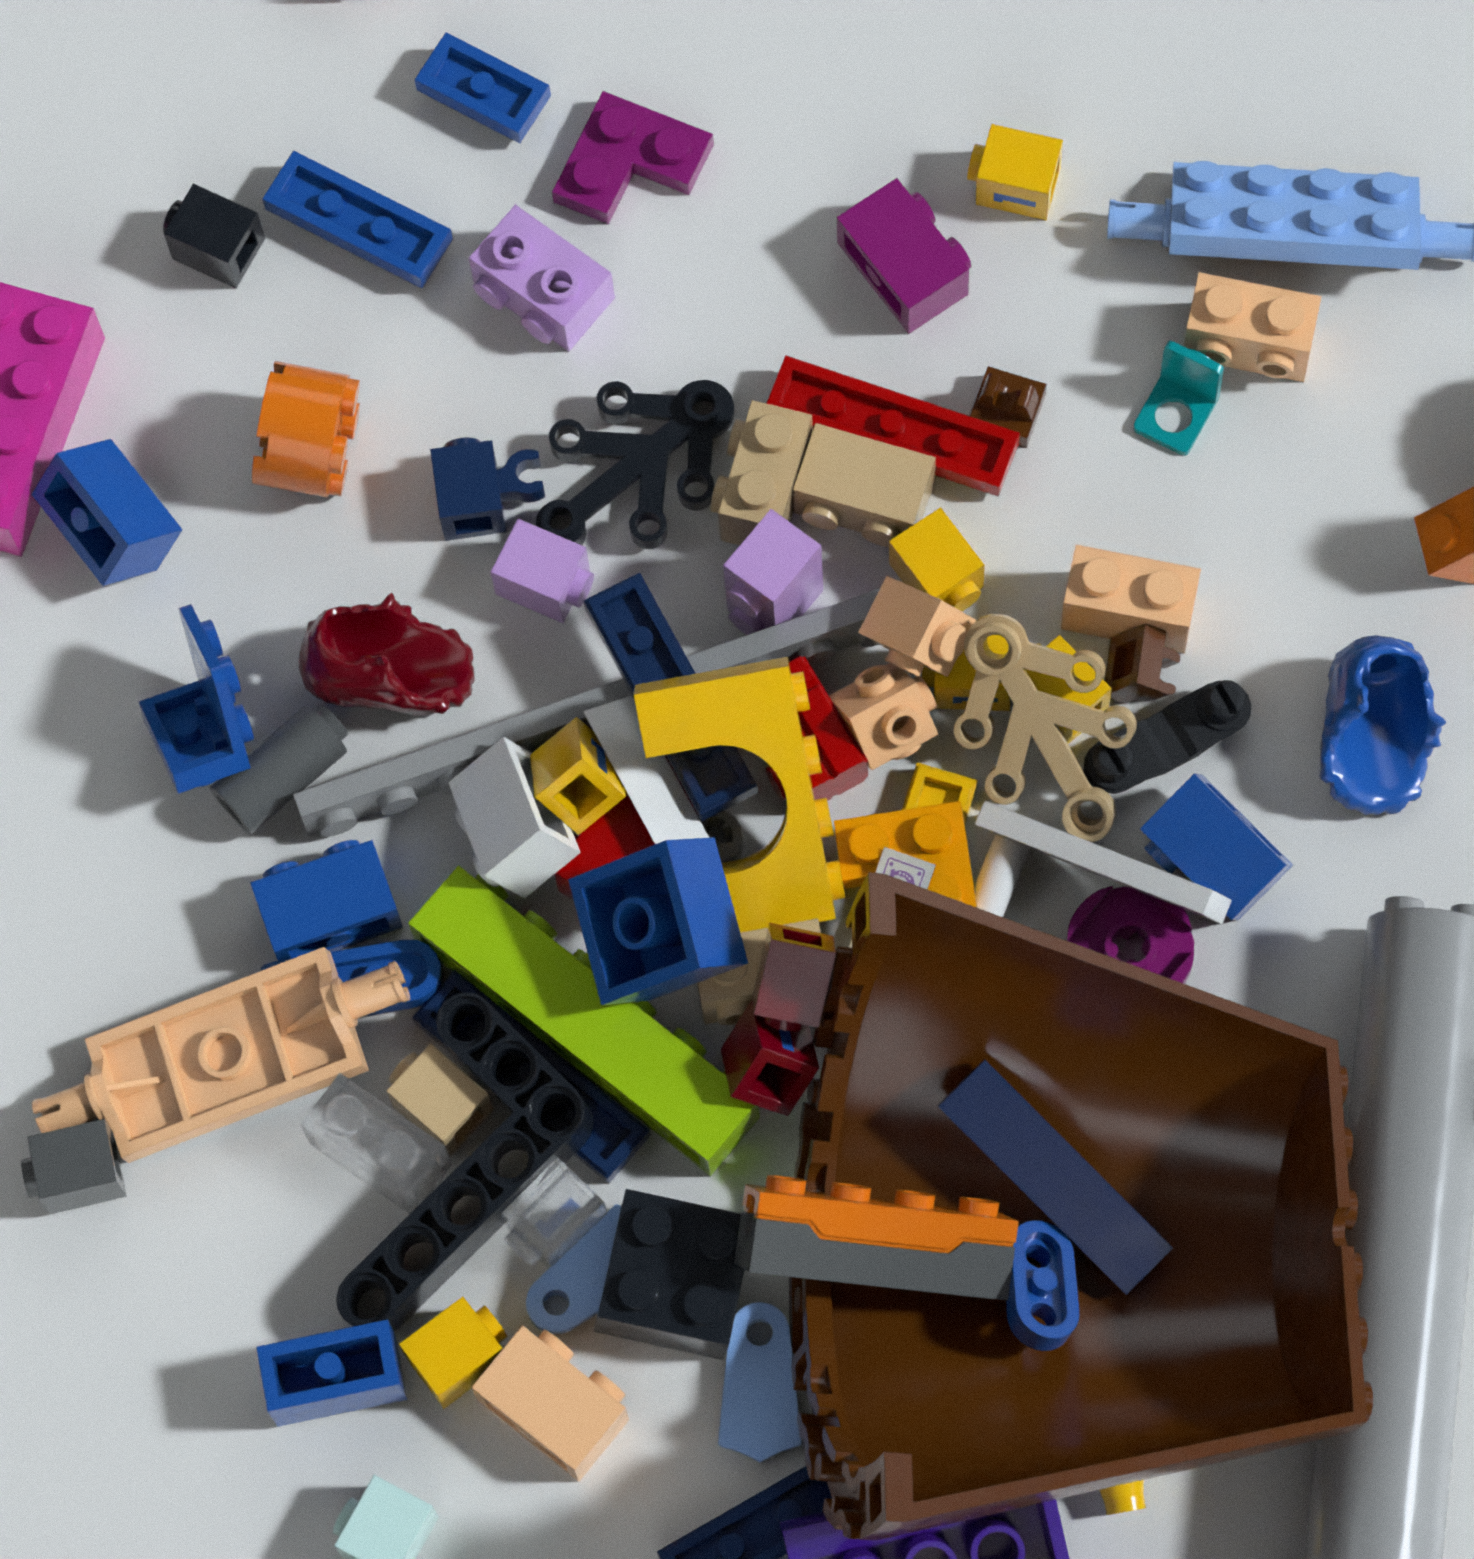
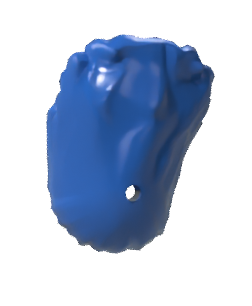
[1319,635,1446,815]

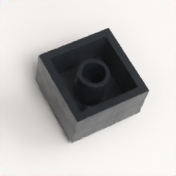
[594,1189,745,1360]

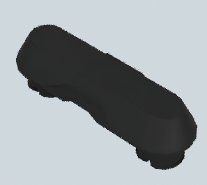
[1083,680,1251,794]

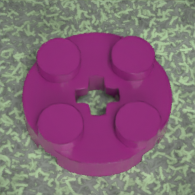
[1067,886,1195,984]

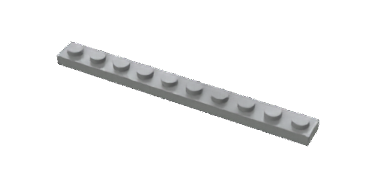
[293,589,880,837]

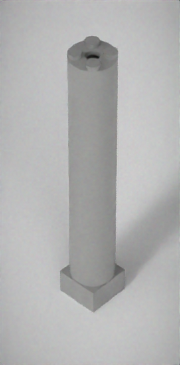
[1304,896,1474,1559]

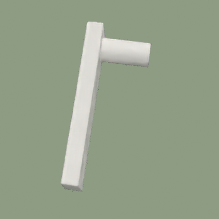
[974,800,1232,924]

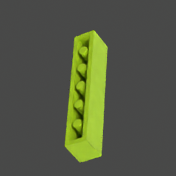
[408,865,760,1177]

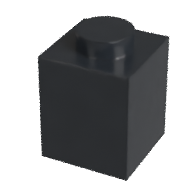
[163,183,265,289]

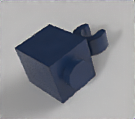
[430,437,545,541]

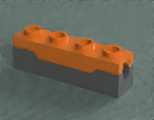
[734,1175,1019,1301]

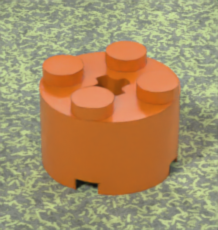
[252,361,360,498]

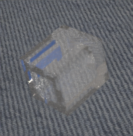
[502,1158,607,1268]

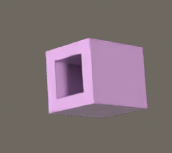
[491,519,594,623]

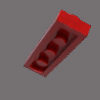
[766,355,1020,497]

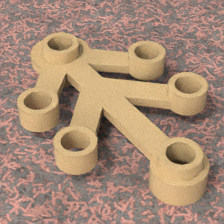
[953,614,1137,842]

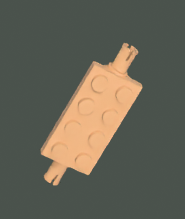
[32,947,410,1163]

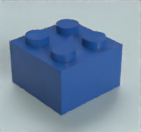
[568,837,749,1005]

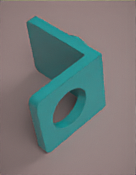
[1133,340,1224,456]

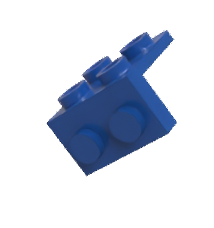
[138,604,254,794]

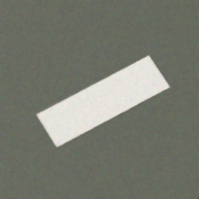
[583,696,709,844]

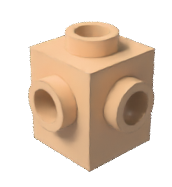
[829,663,939,770]

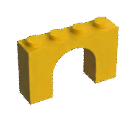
[634,657,846,933]

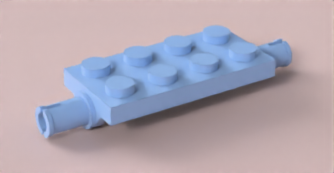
[1107,161,1474,270]

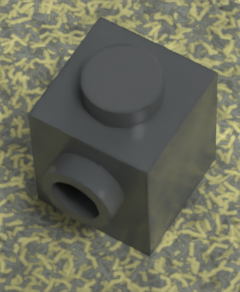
[21,1119,127,1214]

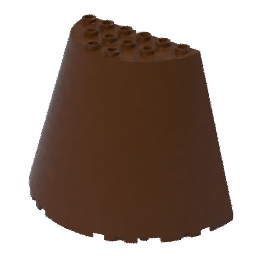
[789,872,1373,1540]

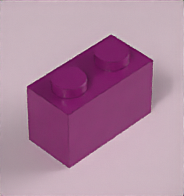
[837,178,972,334]

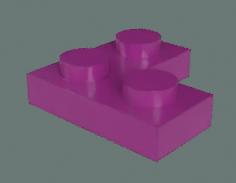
[552,91,714,224]

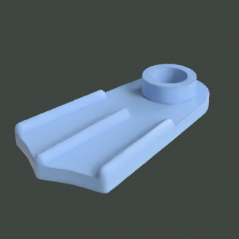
[526,1204,621,1334]
[718,1302,802,1463]

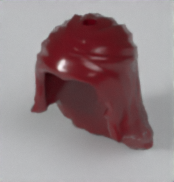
[299,593,475,716]

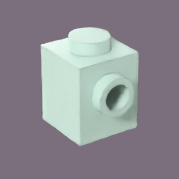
[333,1475,439,1559]

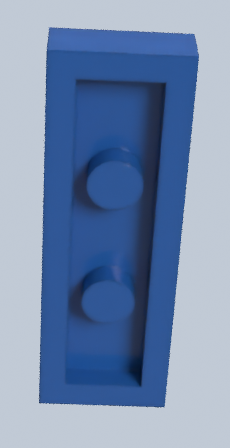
[262,150,453,288]

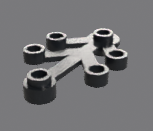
[535,380,735,549]

